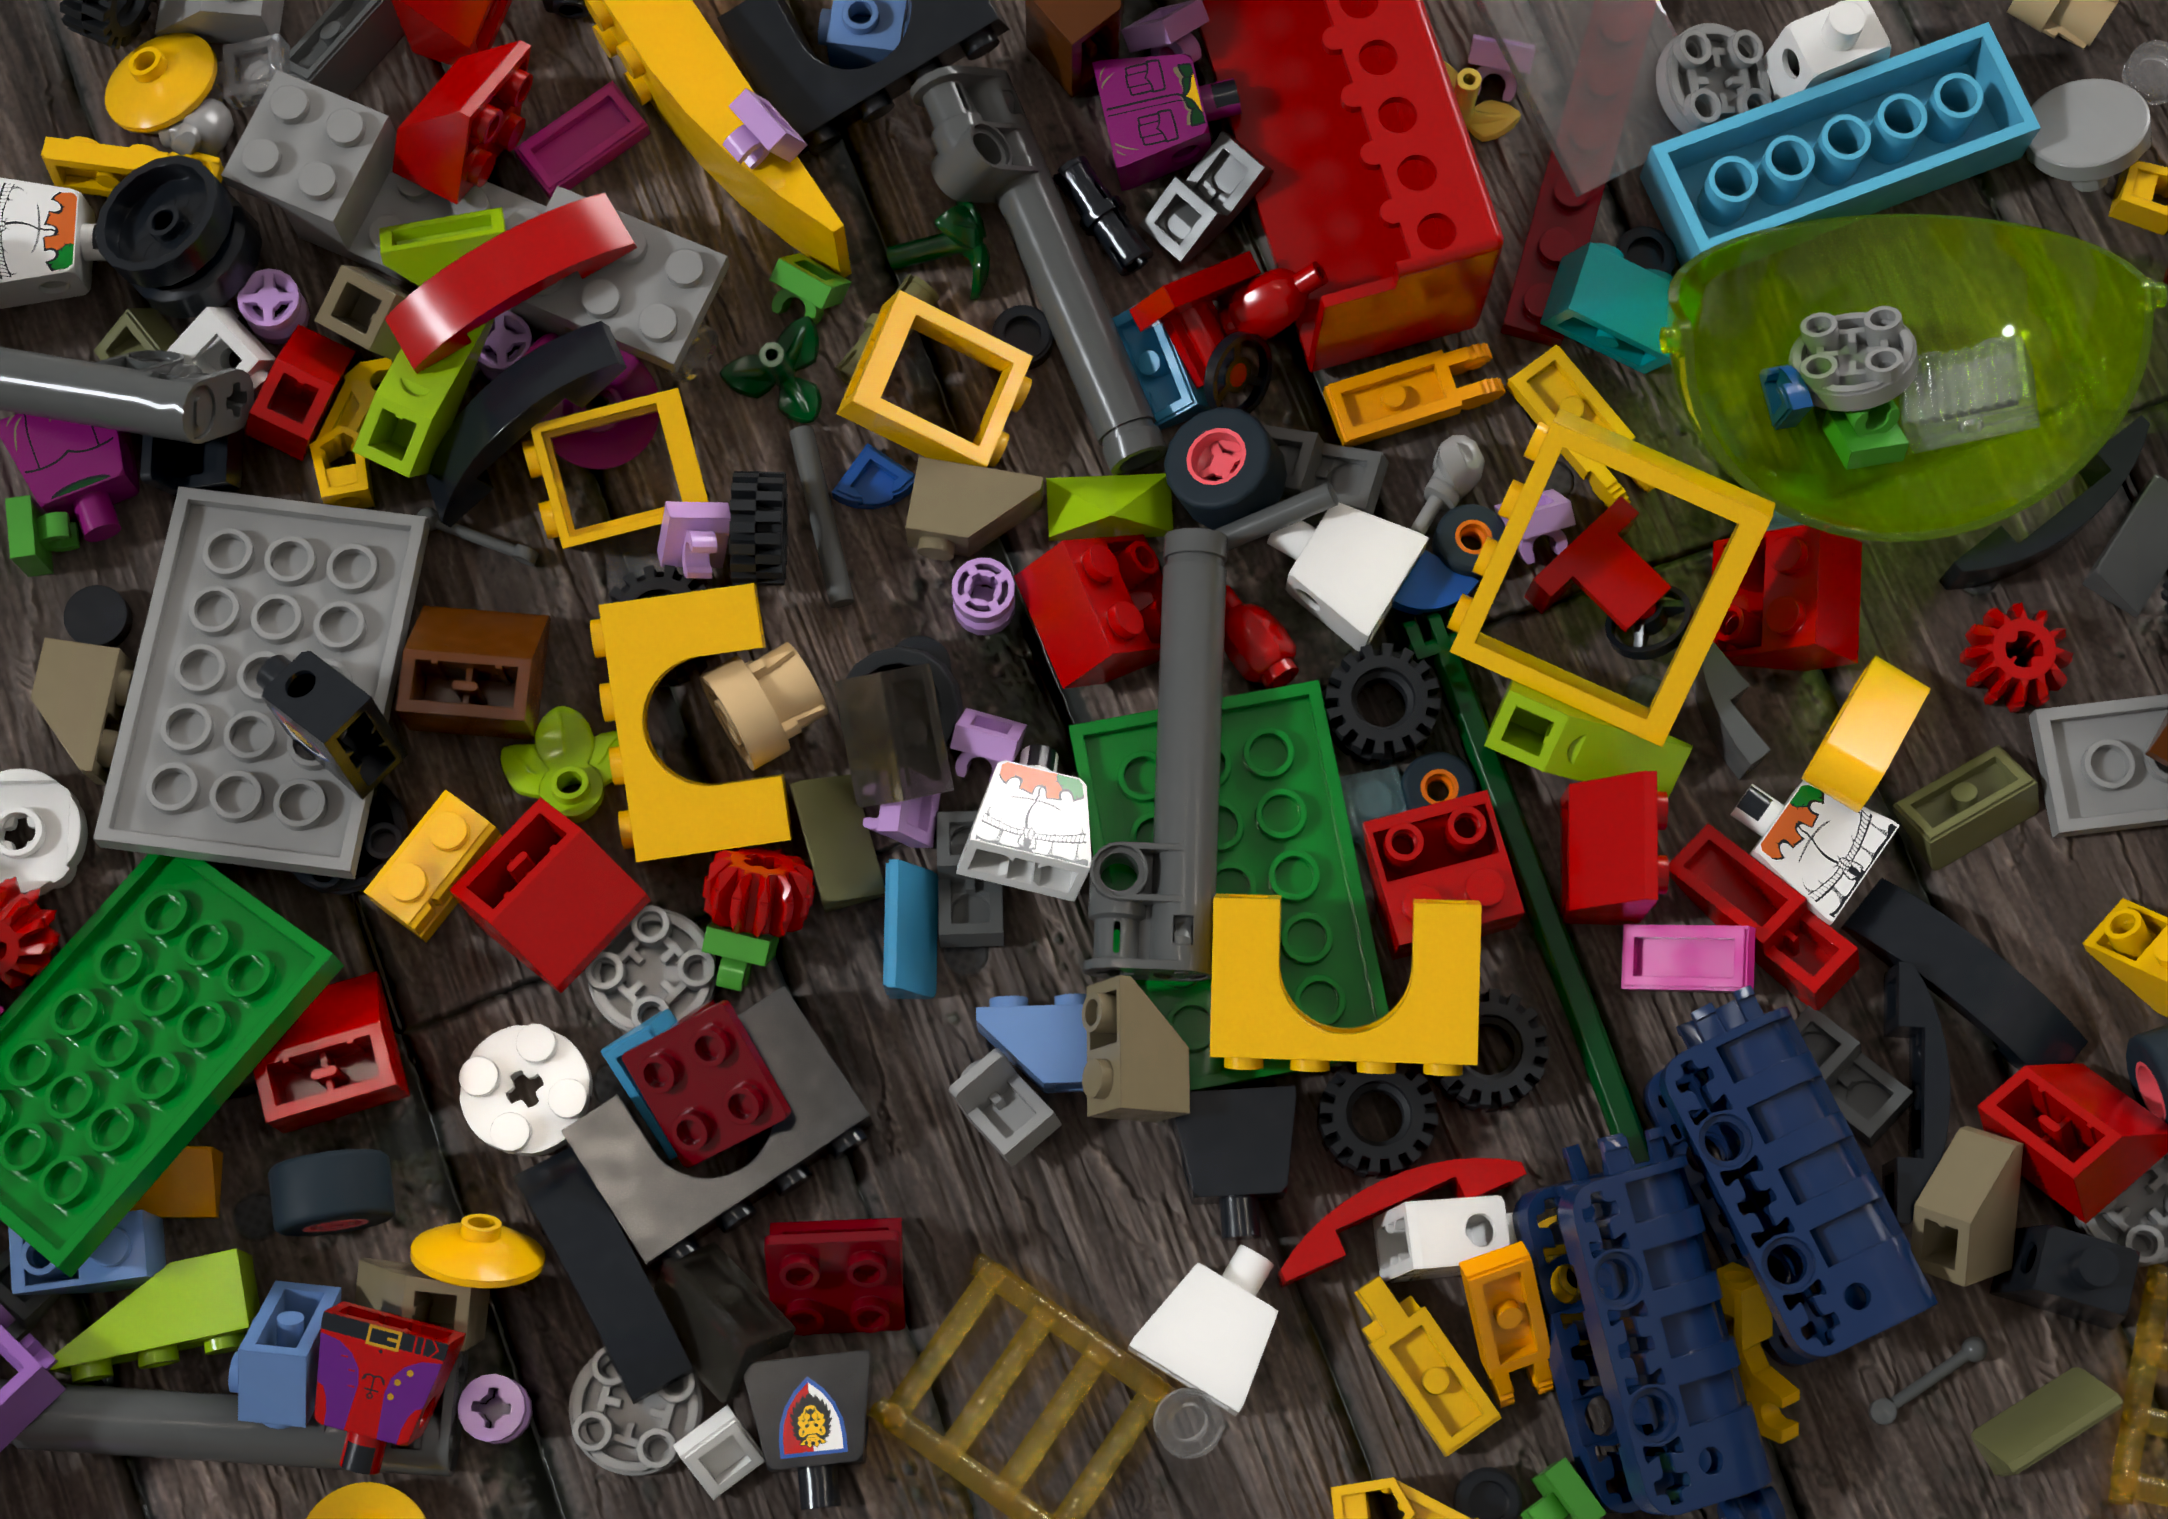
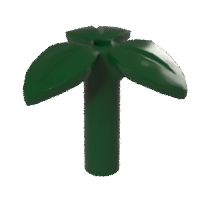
[887,201,990,300]
[720,316,822,423]

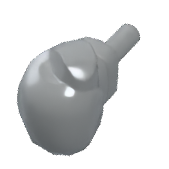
[129,98,234,156]
[1410,435,1485,535]

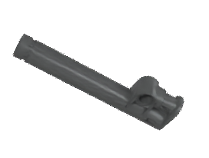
[910,65,1168,475]
[0,346,254,444]
[1082,528,1228,982]
[0,1350,468,1477]

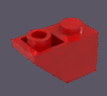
[245,324,356,461]

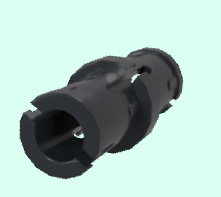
[1053,156,1153,276]

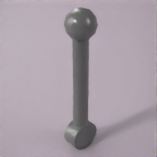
[417,507,539,567]
[1868,1336,1988,1425]

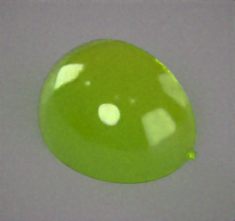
[1659,214,2167,542]

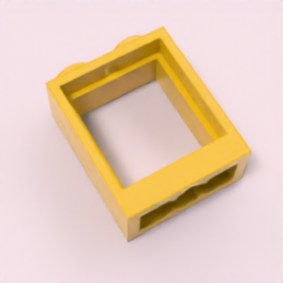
[836,290,1033,468]
[522,388,709,549]

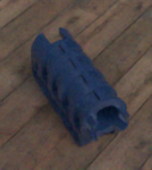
[1642,985,1938,1367]
[1512,1126,1772,1516]

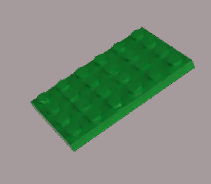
[1069,680,1389,1092]
[0,854,344,1278]

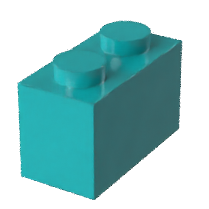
[1540,242,1696,374]

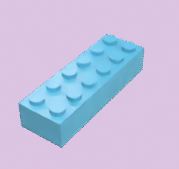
[1639,22,2041,282]

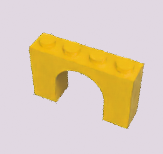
[590,583,793,862]
[1210,893,1482,1076]

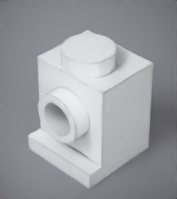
[167,307,276,401]

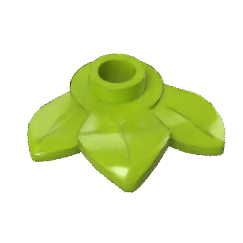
[500,706,619,823]

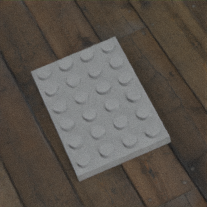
[93,486,430,880]

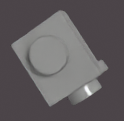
[949,1048,1062,1167]

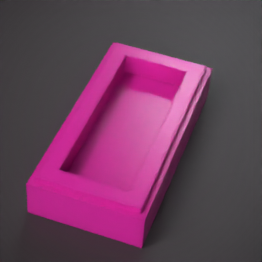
[514,81,650,199]
[1621,924,1756,993]

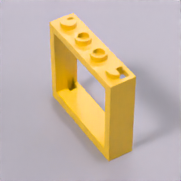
[1447,409,1776,747]

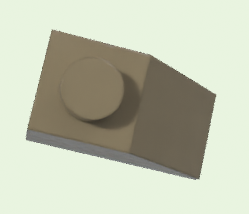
[905,457,1044,561]

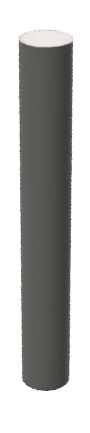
[789,425,855,608]
[1158,482,1338,570]

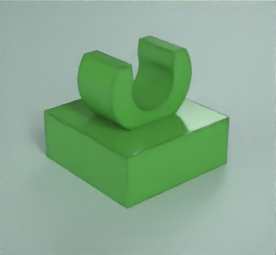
[769,253,852,326]
[1821,399,1909,470]
[5,495,80,577]
[701,922,779,992]
[1520,1457,1606,1519]

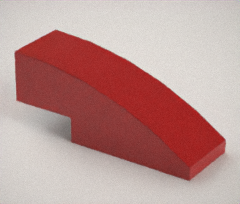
[1669,823,1860,1011]

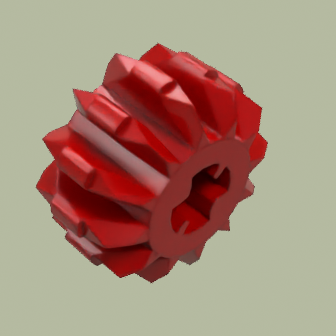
[1959,602,2074,713]
[702,845,815,938]
[0,877,61,989]

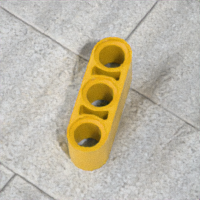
[1801,655,1930,813]

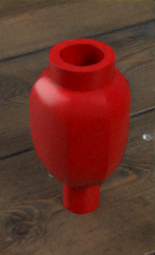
[1219,261,1328,340]
[1224,585,1299,689]

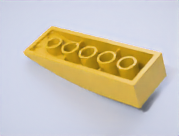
[584,0,852,278]

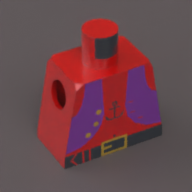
[314,1301,466,1475]

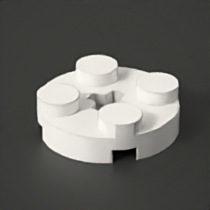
[0,768,88,896]
[459,1024,593,1157]

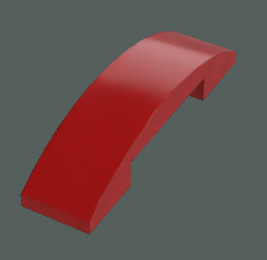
[385,193,637,373]
[1276,1158,1527,1288]

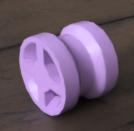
[237,268,310,344]
[477,311,535,381]
[458,1374,533,1444]

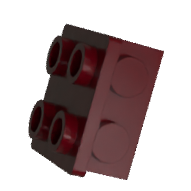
[622,1000,791,1168]
[764,1217,905,1336]

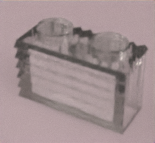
[1899,335,2041,454]

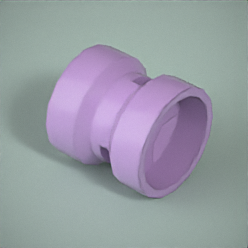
[952,558,1015,636]

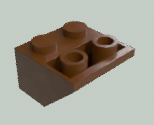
[1025,0,1125,98]
[395,605,551,740]

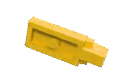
[41,136,224,197]
[1354,1276,1502,1457]

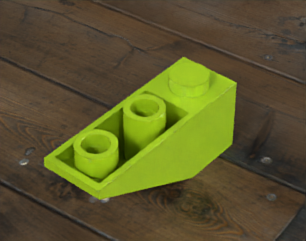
[352,318,495,478]
[1484,680,1693,798]
[49,1248,260,1383]

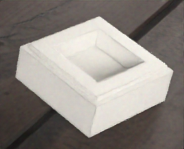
[673,1404,765,1500]

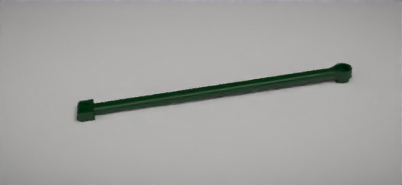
[1401,606,1649,1163]

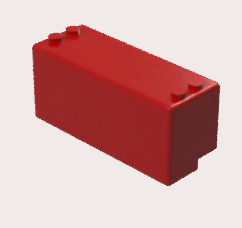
[1189,0,1504,373]

